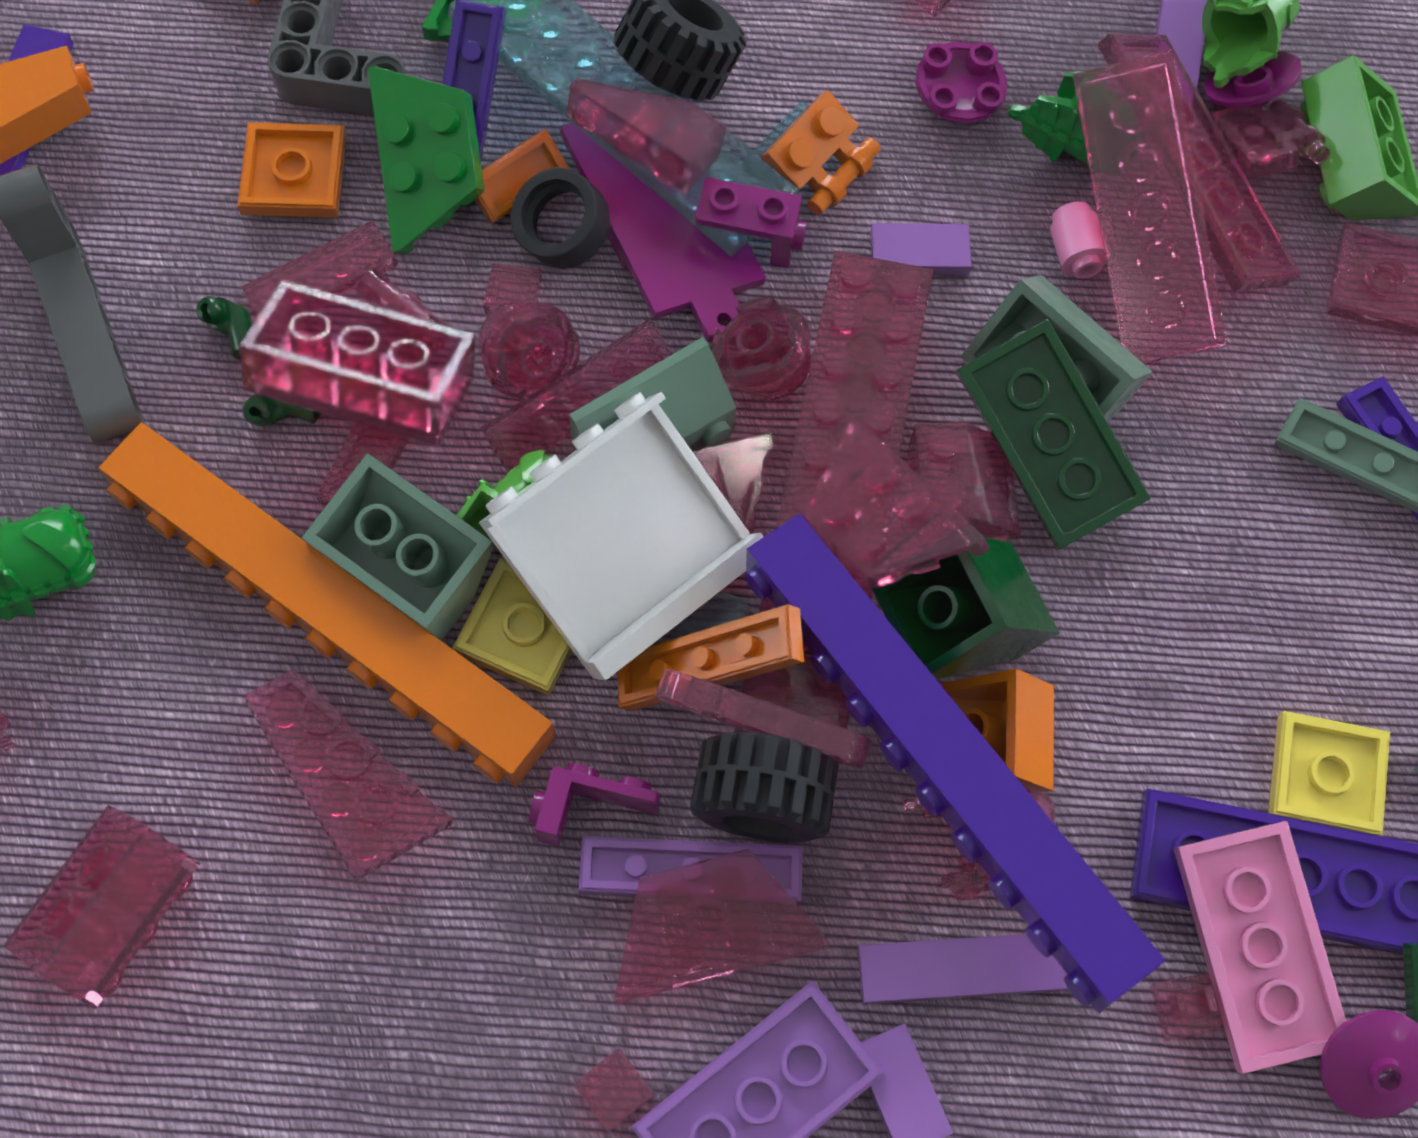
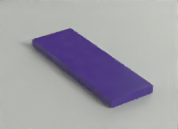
[1129,788,1418,955]

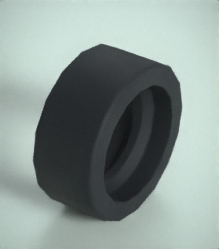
[510,167,610,269]

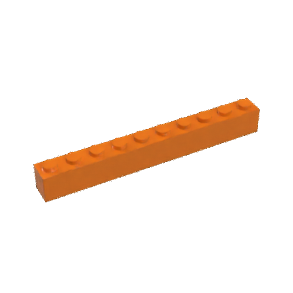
[98,422,556,787]

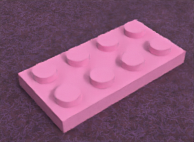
[1173,821,1346,1074]

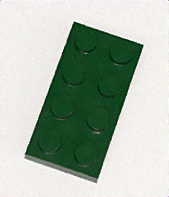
[956,319,1151,550]

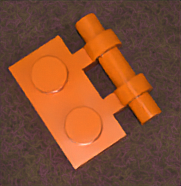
[760,89,881,215]

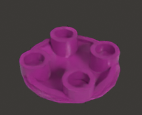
[915,41,1007,124]

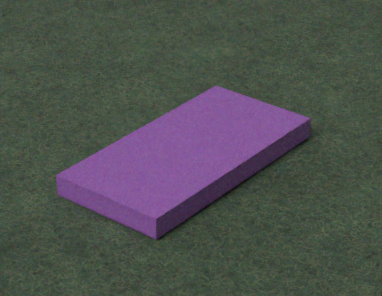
[631,980,886,1138]

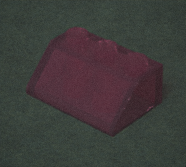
[3,805,201,1010]

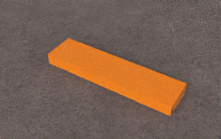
[617,604,804,711]

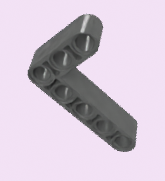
[267,0,406,116]
[0,164,145,444]

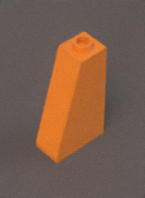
[0,46,94,164]

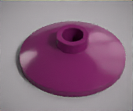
[1204,51,1302,109]
[1320,1010,1418,1119]

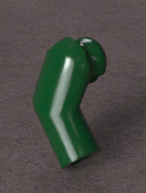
[196,296,258,360]
[242,385,323,427]

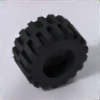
[613,0,746,101]
[690,732,839,842]

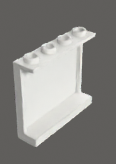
[479,392,764,680]

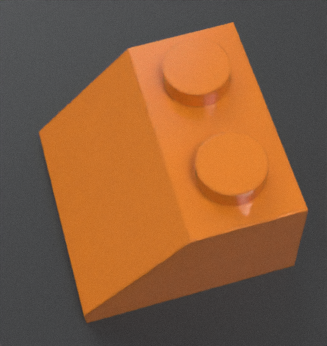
[939,668,1054,794]

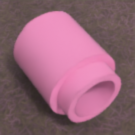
[1050,202,1110,279]

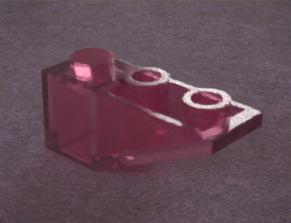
[567,78,727,194]

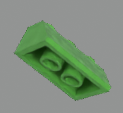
[1300,55,1418,221]

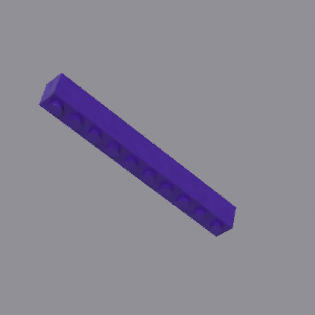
[744,513,1166,1014]

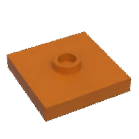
[237,122,347,218]

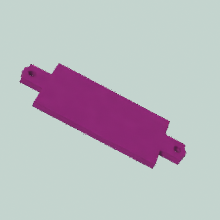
[560,74,766,342]

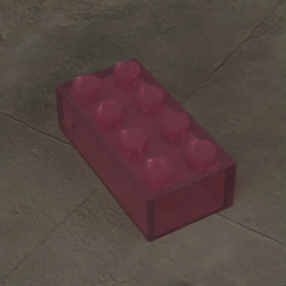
[239,280,476,446]

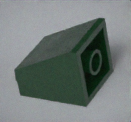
[871,531,1060,679]

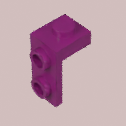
[695,177,808,268]
[529,763,661,847]

